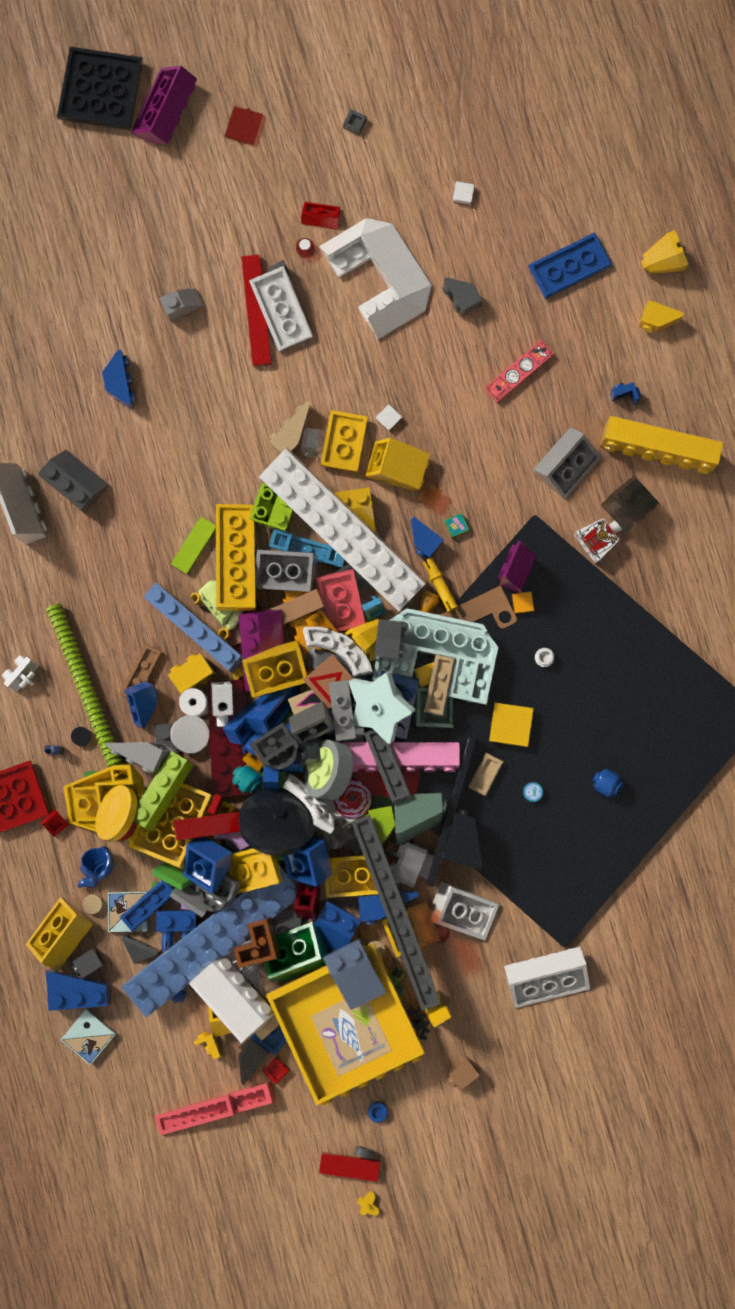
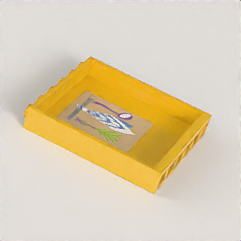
[266,943,425,1106]

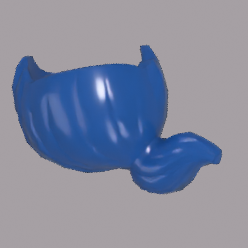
[78,846,114,888]

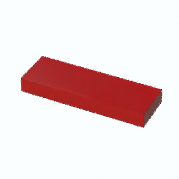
[319,1152,380,1182]

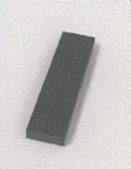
[364,729,411,804]

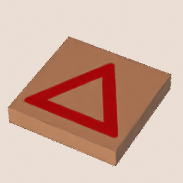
[303,654,354,709]

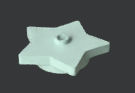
[349,671,415,744]

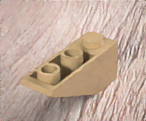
[269,401,311,455]

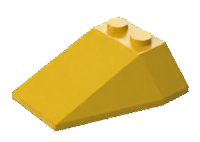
[63,764,145,841]

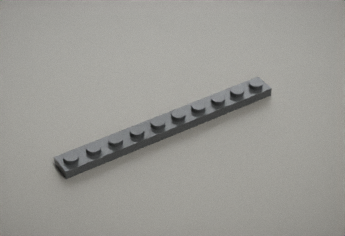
[351,815,441,1011]

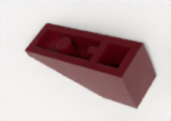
[294,882,321,920]

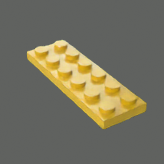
[216,504,256,611]

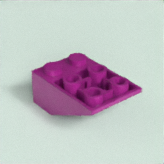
[498,540,536,593]

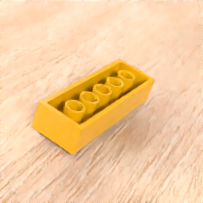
[600,416,724,474]

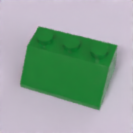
[265,922,328,983]

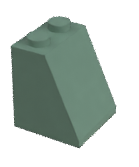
[394,793,446,844]

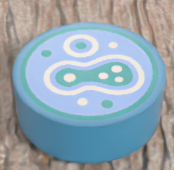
[523,782,543,802]

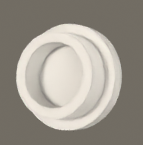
[535,648,554,667]

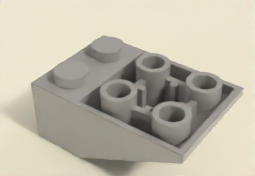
[105,742,179,774]

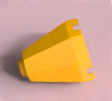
[641,230,689,274]
[344,619,378,664]

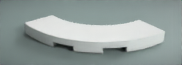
[303,627,373,677]
[283,773,334,834]

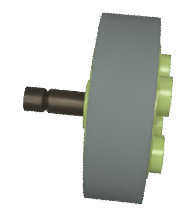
[304,740,356,801]

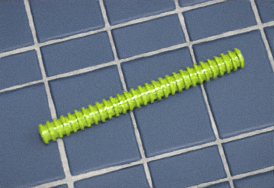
[46,604,123,767]

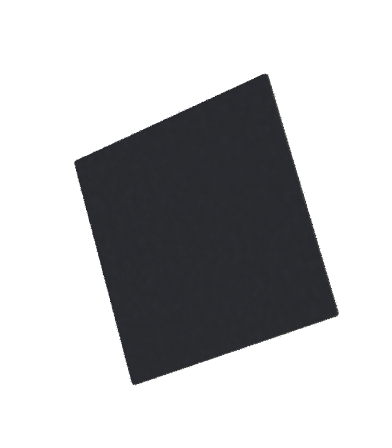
[364,515,735,947]

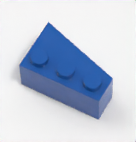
[46,969,111,1011]

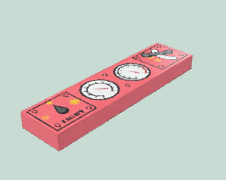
[485,340,554,403]

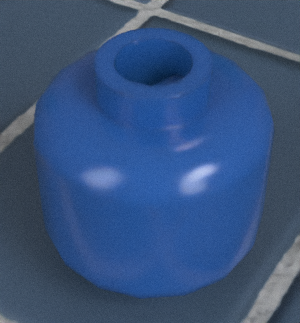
[593,769,623,797]

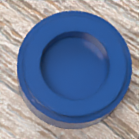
[368,1101,388,1123]

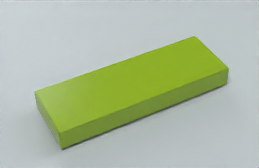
[171,517,216,575]

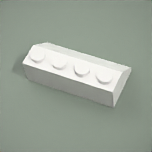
[504,947,590,1008]
[189,956,275,1043]

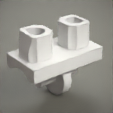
[2,655,39,692]

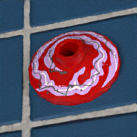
[334,780,372,818]

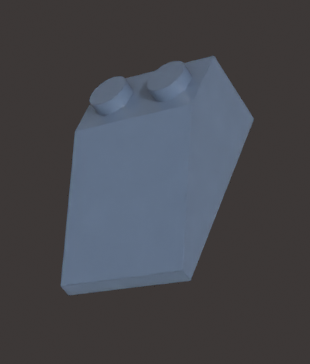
[323,938,387,1010]

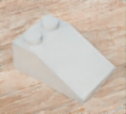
[427,881,499,940]

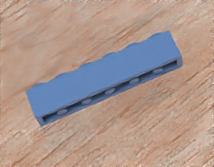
[144,583,243,673]

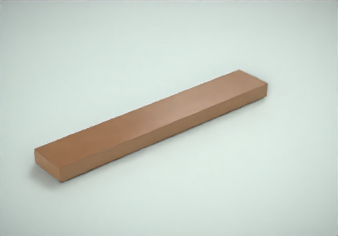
[216,589,325,647]

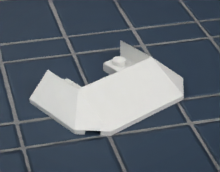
[319,218,431,340]

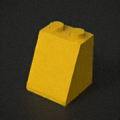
[365,438,430,491]

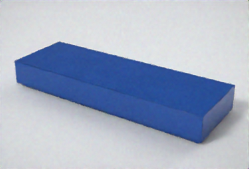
[120,880,174,932]

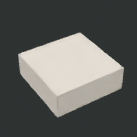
[453,181,474,205]
[375,404,402,432]

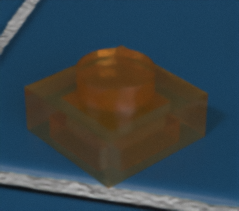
[417,482,443,508]

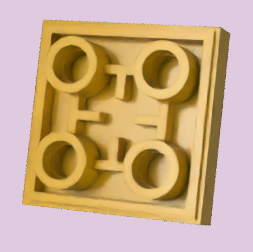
[489,703,533,747]

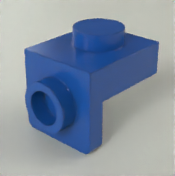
[610,382,641,405]

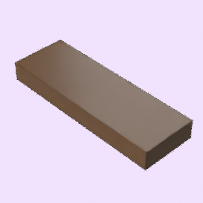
[119,644,163,698]

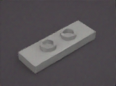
[328,680,356,741]

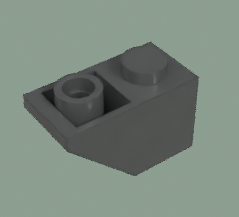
[442,277,482,316]

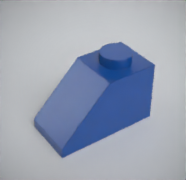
[411,516,444,560]
[125,681,158,728]

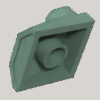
[412,687,453,728]

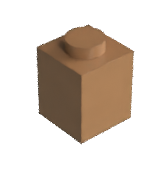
[448,1057,480,1090]

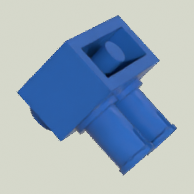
[156,910,198,951]

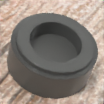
[354,1146,374,1159]

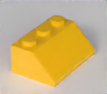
[26,897,93,971]

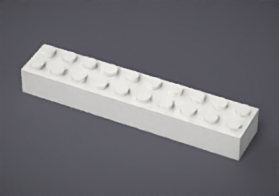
[259,447,426,611]

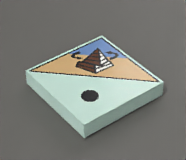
[108,892,148,932]
[61,1009,116,1065]

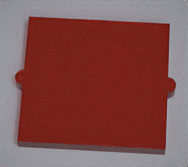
[225,106,263,145]

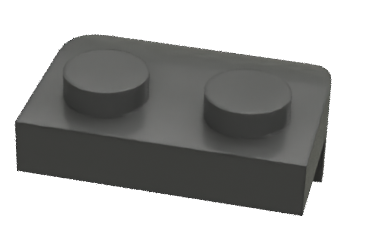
[249,723,298,769]
[196,873,241,912]

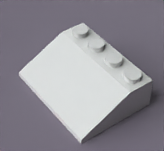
[0,463,48,545]

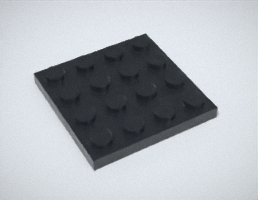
[57,47,143,130]

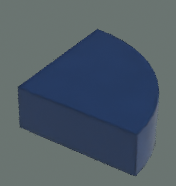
[44,745,64,754]

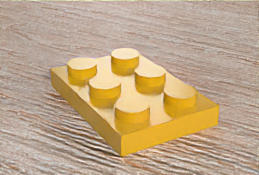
[320,410,368,473]
[227,848,283,894]

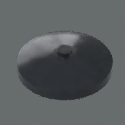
[238,788,317,856]

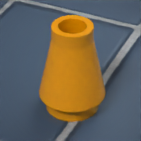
[419,590,440,613]

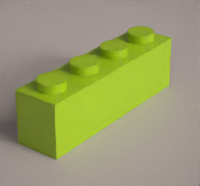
[133,751,194,832]

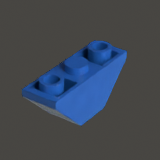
[102,350,136,409]

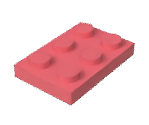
[316,569,365,632]

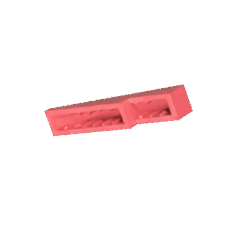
[155,1081,276,1135]

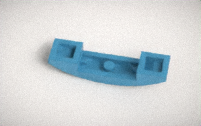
[269,528,345,568]

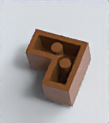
[234,917,281,968]

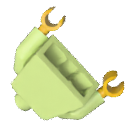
[190,580,243,640]

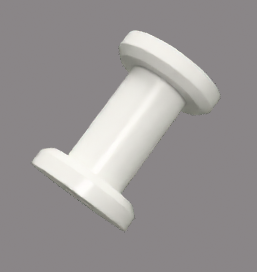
[179,688,208,718]

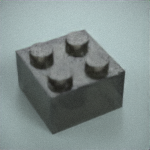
[601,476,660,533]

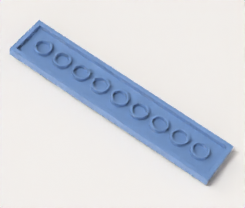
[121,864,298,1017]

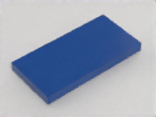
[528,232,612,299]

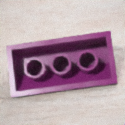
[131,66,197,145]
[239,609,284,691]

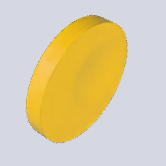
[95,785,137,842]

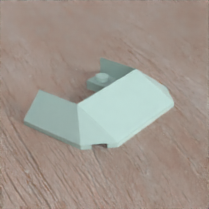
[372,608,498,704]

